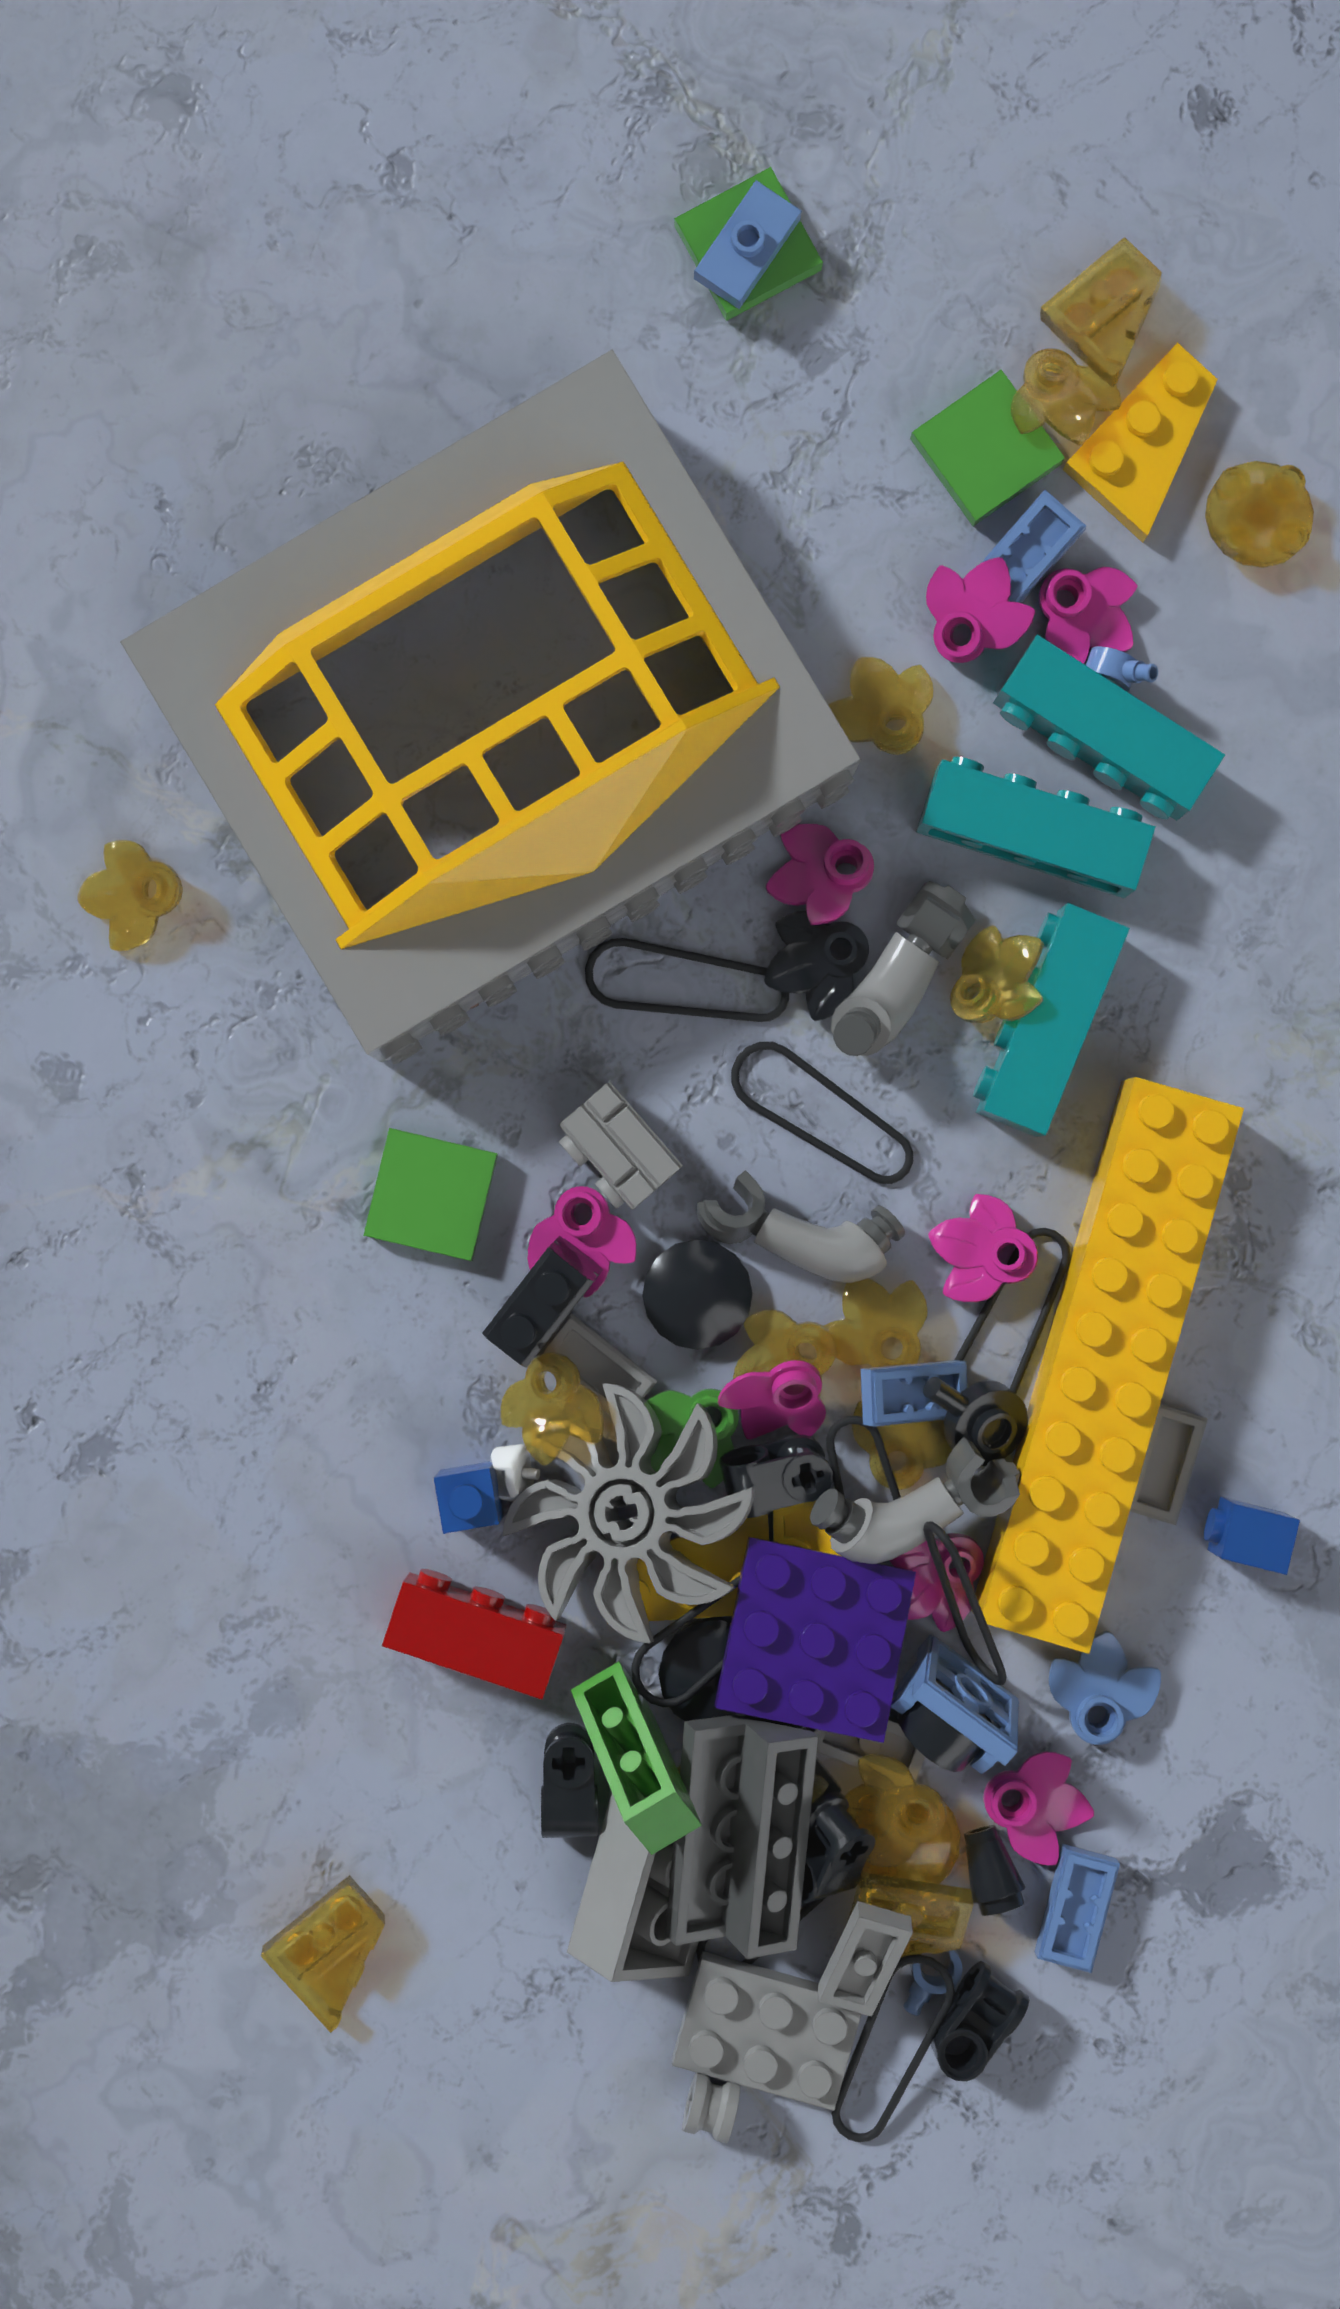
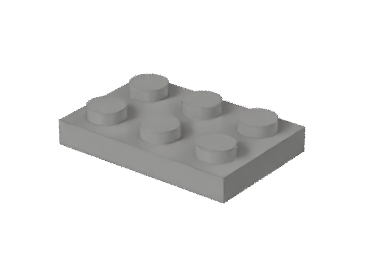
[672,1951,862,2111]

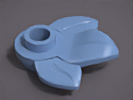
[1049,1631,1161,1745]

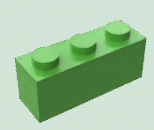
[571,1661,702,1855]

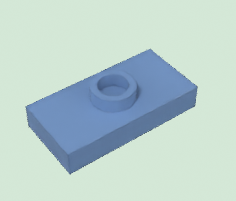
[694,180,802,309]
[981,490,1086,603]
[861,1360,968,1427]
[1034,1844,1120,1973]

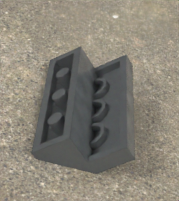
[665,1715,818,1959]

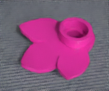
[926,557,1035,663]
[1038,567,1138,664]
[766,824,874,925]
[527,1186,637,1298]
[928,1194,1038,1302]
[718,1360,826,1440]
[889,1533,984,1632]
[983,1751,1094,1865]

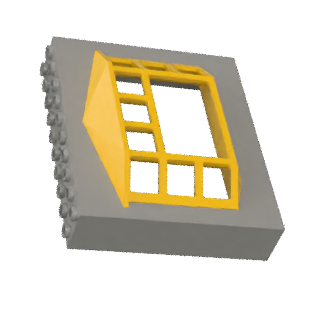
[120,349,861,1064]

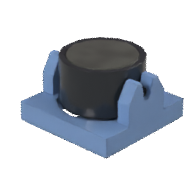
[891,1635,1019,1774]

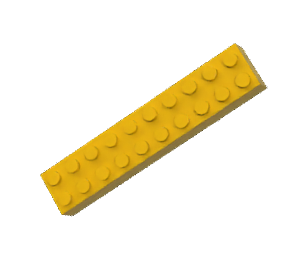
[971,1077,1244,1654]

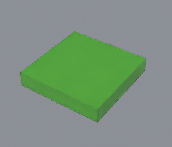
[674,167,823,321]
[910,369,1065,527]
[363,1128,498,1261]

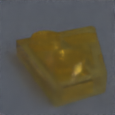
[1040,237,1162,388]
[848,1872,974,1958]
[261,1875,385,2033]

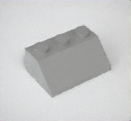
[567,1793,699,1982]

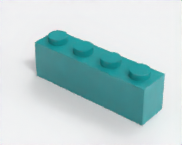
[993,634,1225,821]
[916,757,1156,898]
[973,903,1130,1137]

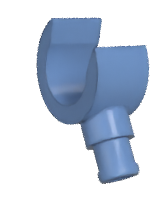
[1086,646,1158,692]
[903,1938,963,2016]

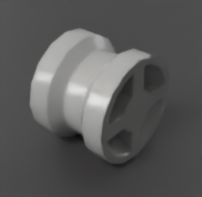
[682,2073,740,2144]

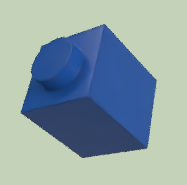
[434,1461,504,1534]
[1204,1496,1300,1575]

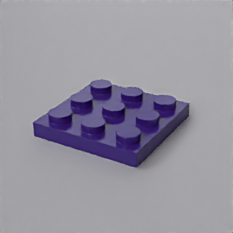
[714,1536,916,1743]

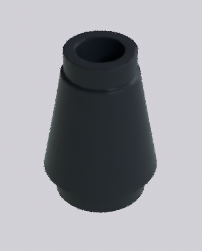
[963,1825,1026,1916]

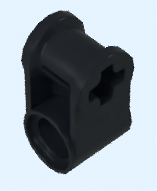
[719,1435,833,1518]
[541,1723,598,1838]
[801,1792,876,1904]
[931,1961,1030,2082]

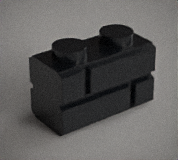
[482,1236,603,1368]

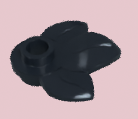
[764,911,869,1021]

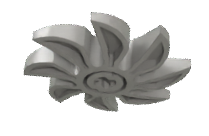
[503,1383,755,1643]

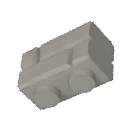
[559,1081,683,1210]

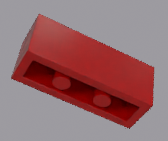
[382,1569,567,1700]

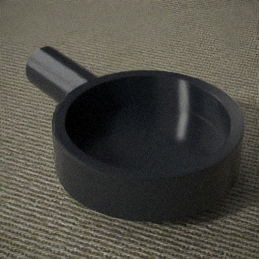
[923,1377,1028,1466]

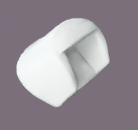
[490,1444,540,1502]

